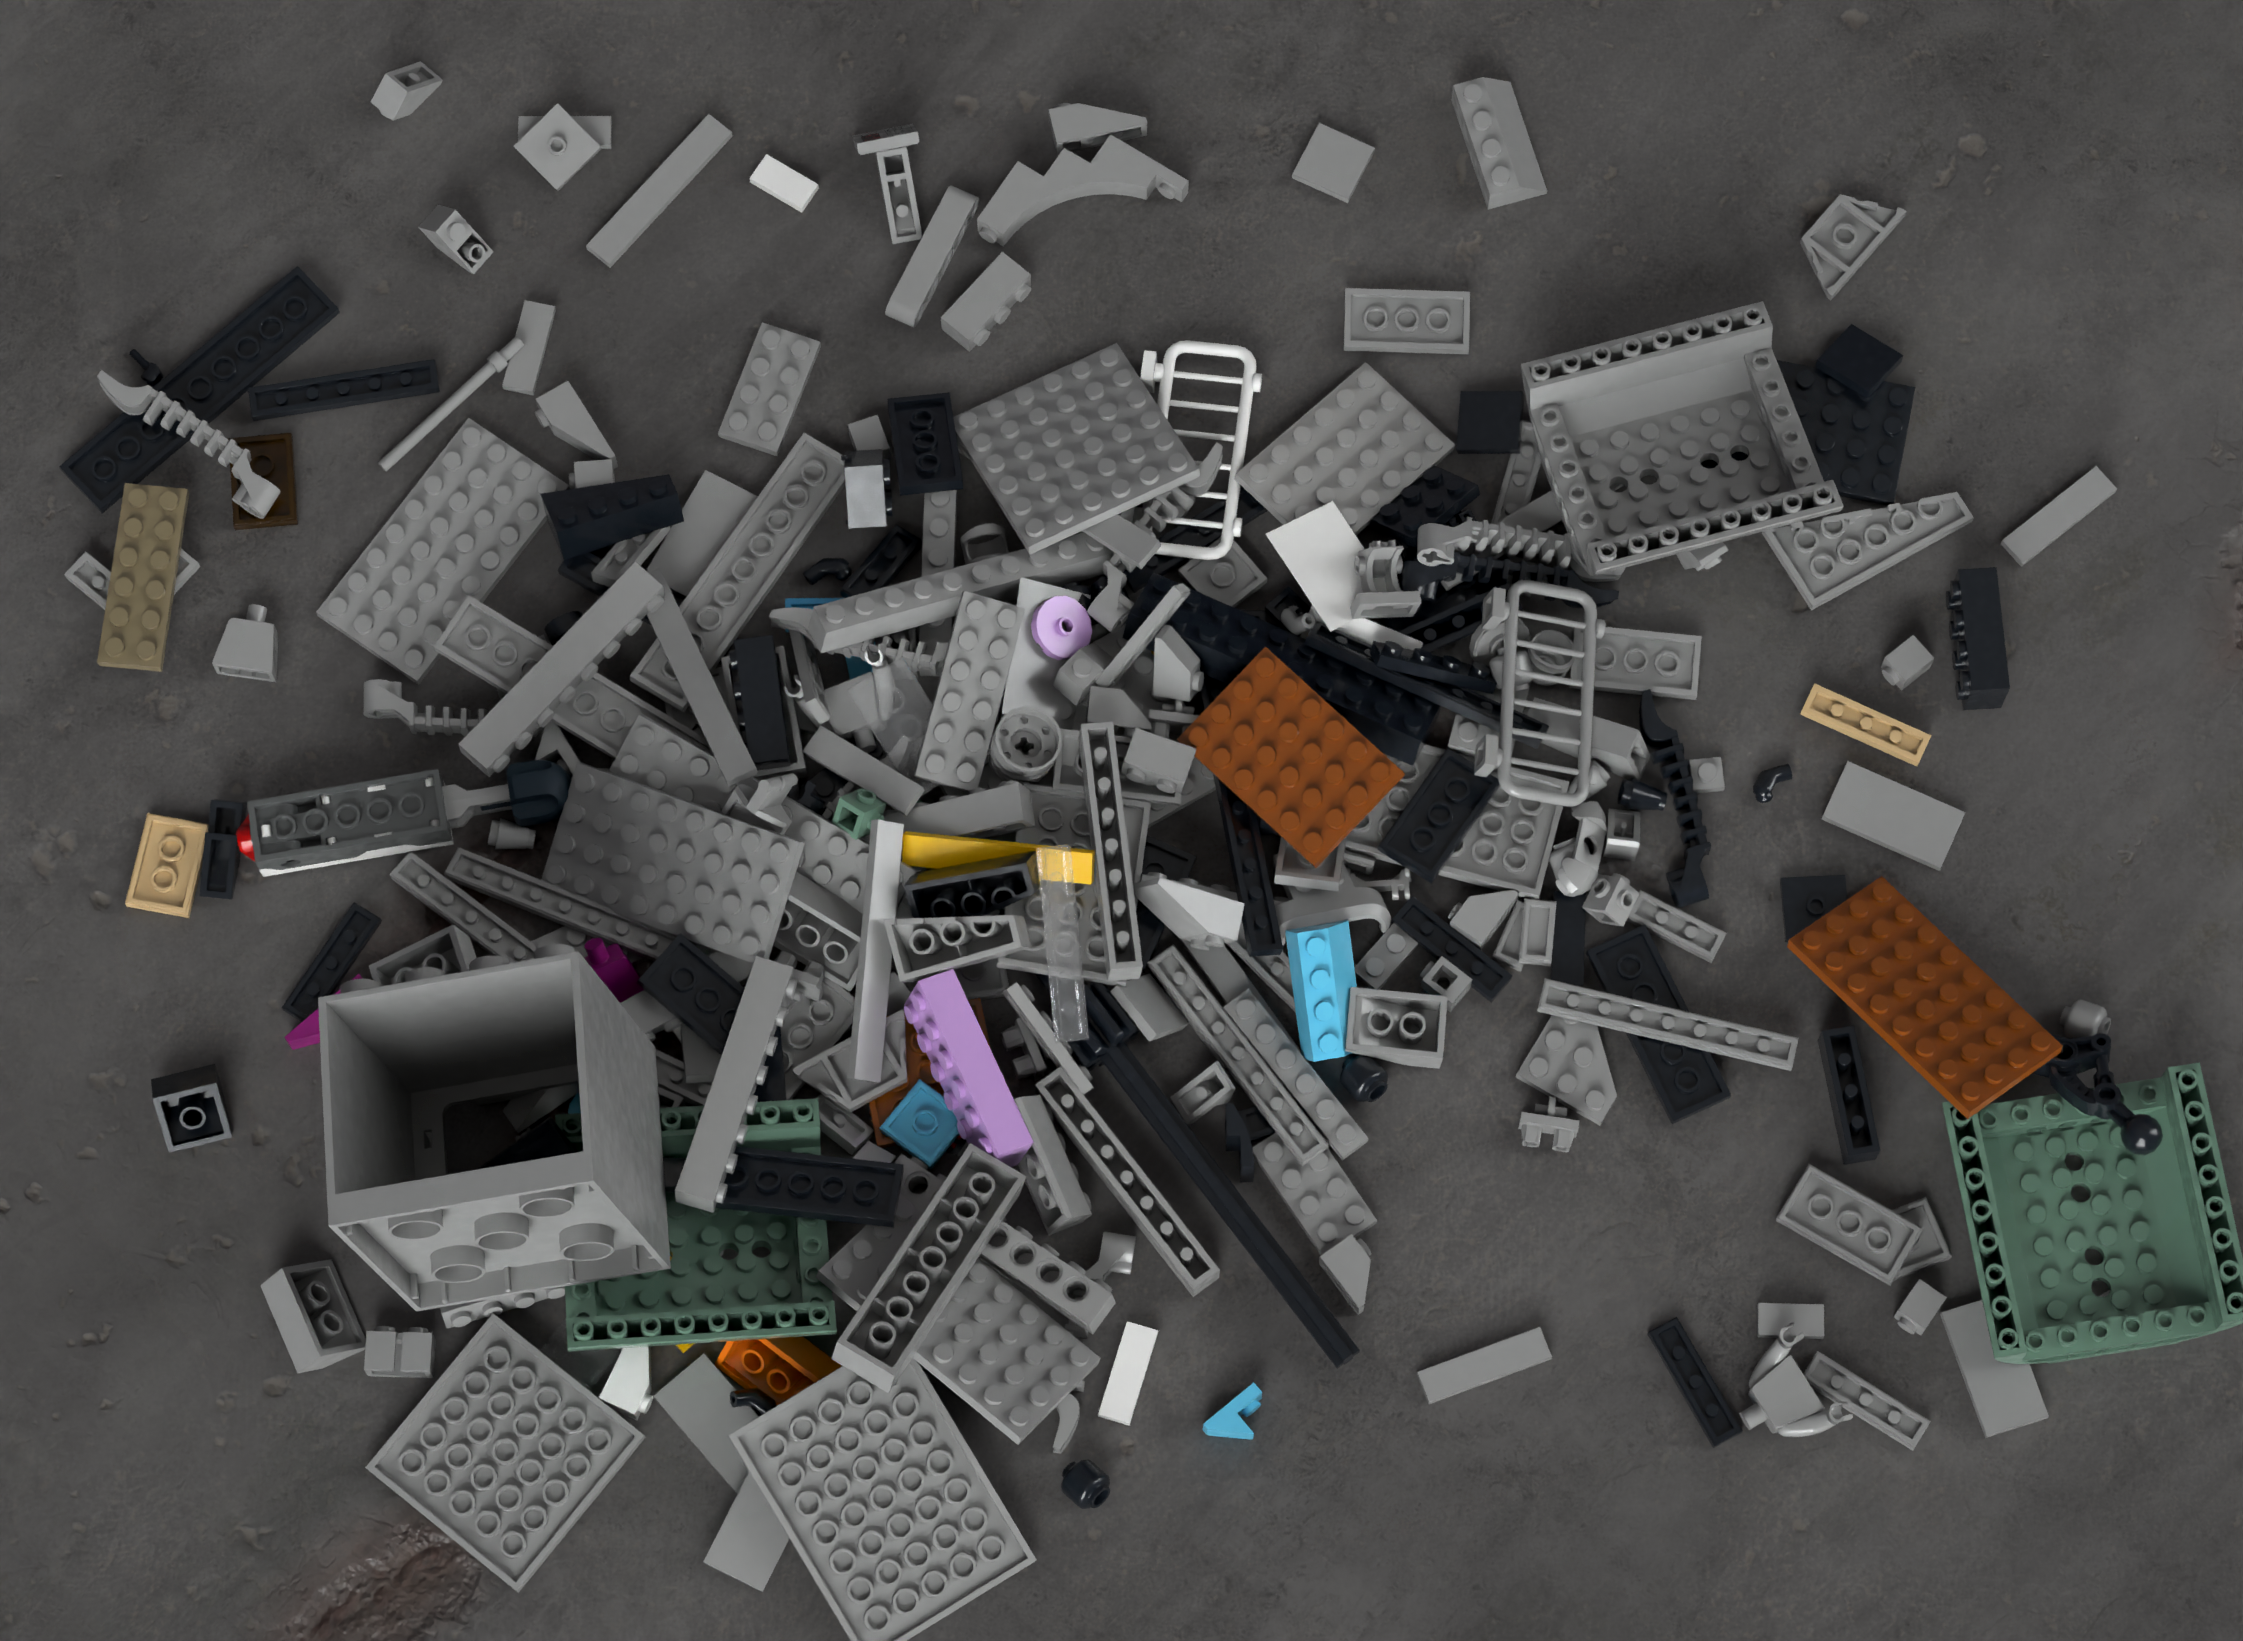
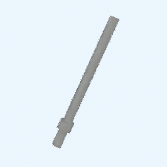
[378,336,524,472]

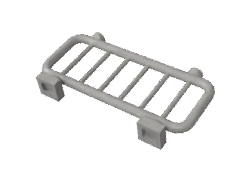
[1474,580,1606,807]

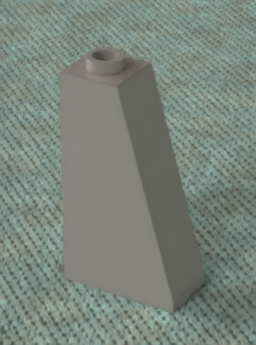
[1523,697,1650,781]

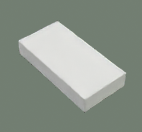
[750,154,819,213]

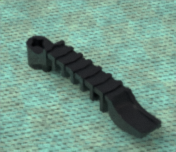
[1399,552,1619,608]
[1639,689,1711,908]

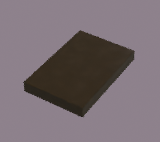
[228,433,298,530]

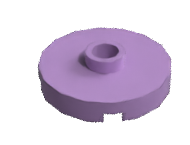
[1031,596,1092,660]

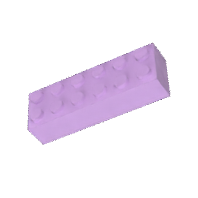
[904,969,1034,1167]

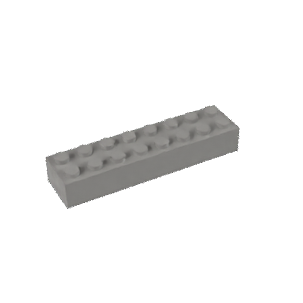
[831,1143,1027,1393]

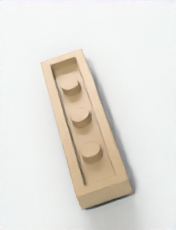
[1800,683,1932,766]

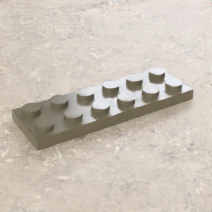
[97,483,189,672]

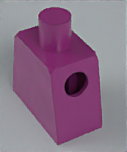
[584,938,644,1003]

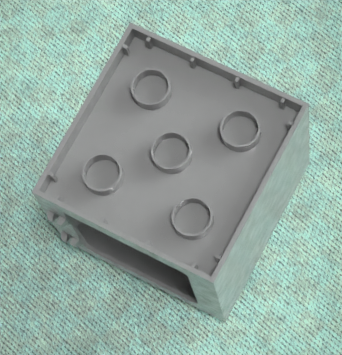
[318,944,671,1311]

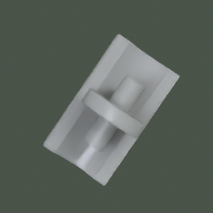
[1148,699,1199,739]
[774,951,825,1007]
[1000,1018,1050,1081]
[1518,1096,1580,1152]

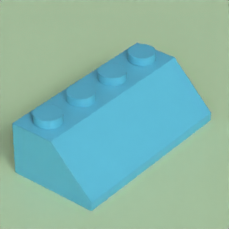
[1285,920,1357,1062]

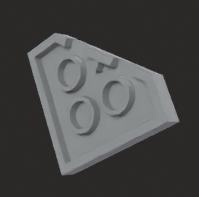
[1516,1015,1617,1126]

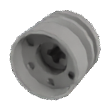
[987,706,1062,785]

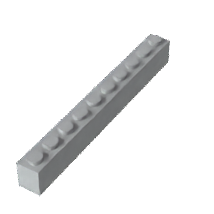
[808,532,1113,653]

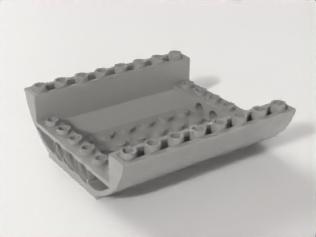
[1521,301,1843,576]

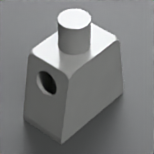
[212,604,278,682]

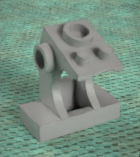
[1350,540,1421,619]

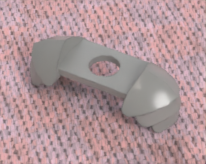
[1555,801,1607,897]

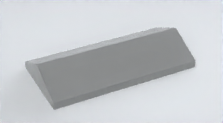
[1052,728,1182,806]

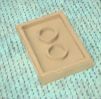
[125,813,209,918]

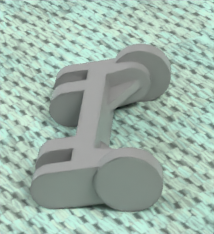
[1346,867,1411,900]

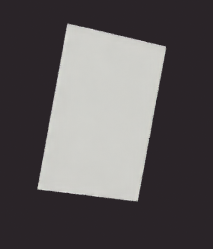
[1266,501,1387,632]

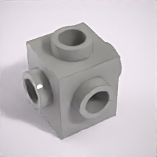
[1582,873,1640,927]

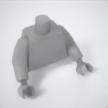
[783,644,895,753]
[1739,1323,1853,1437]

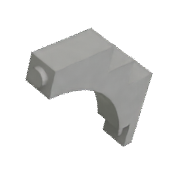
[977,134,1189,247]

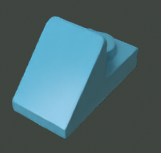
[1203,1382,1262,1440]

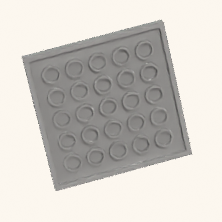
[953,343,1200,554]
[365,1313,646,1593]

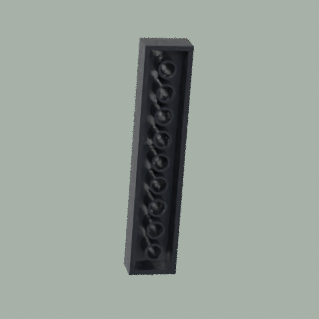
[1122,572,1441,766]

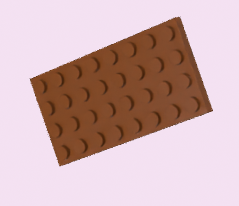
[1787,876,2063,1119]

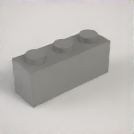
[941,252,1031,352]

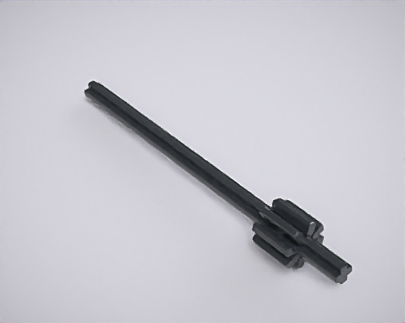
[1035,973,1360,1369]

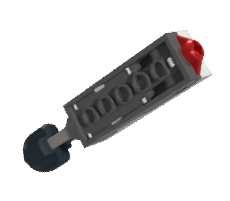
[236,760,572,877]

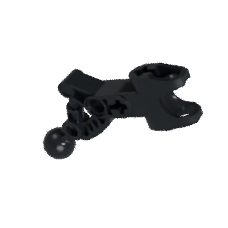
[2032,1033,2163,1155]

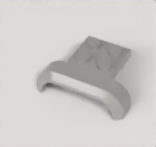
[1273,854,1391,951]

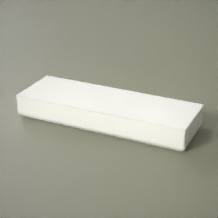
[1098,1321,1158,1426]

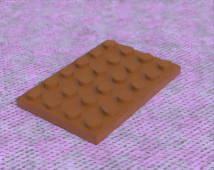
[1177,646,1405,868]

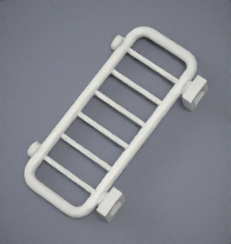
[1121,340,1262,560]

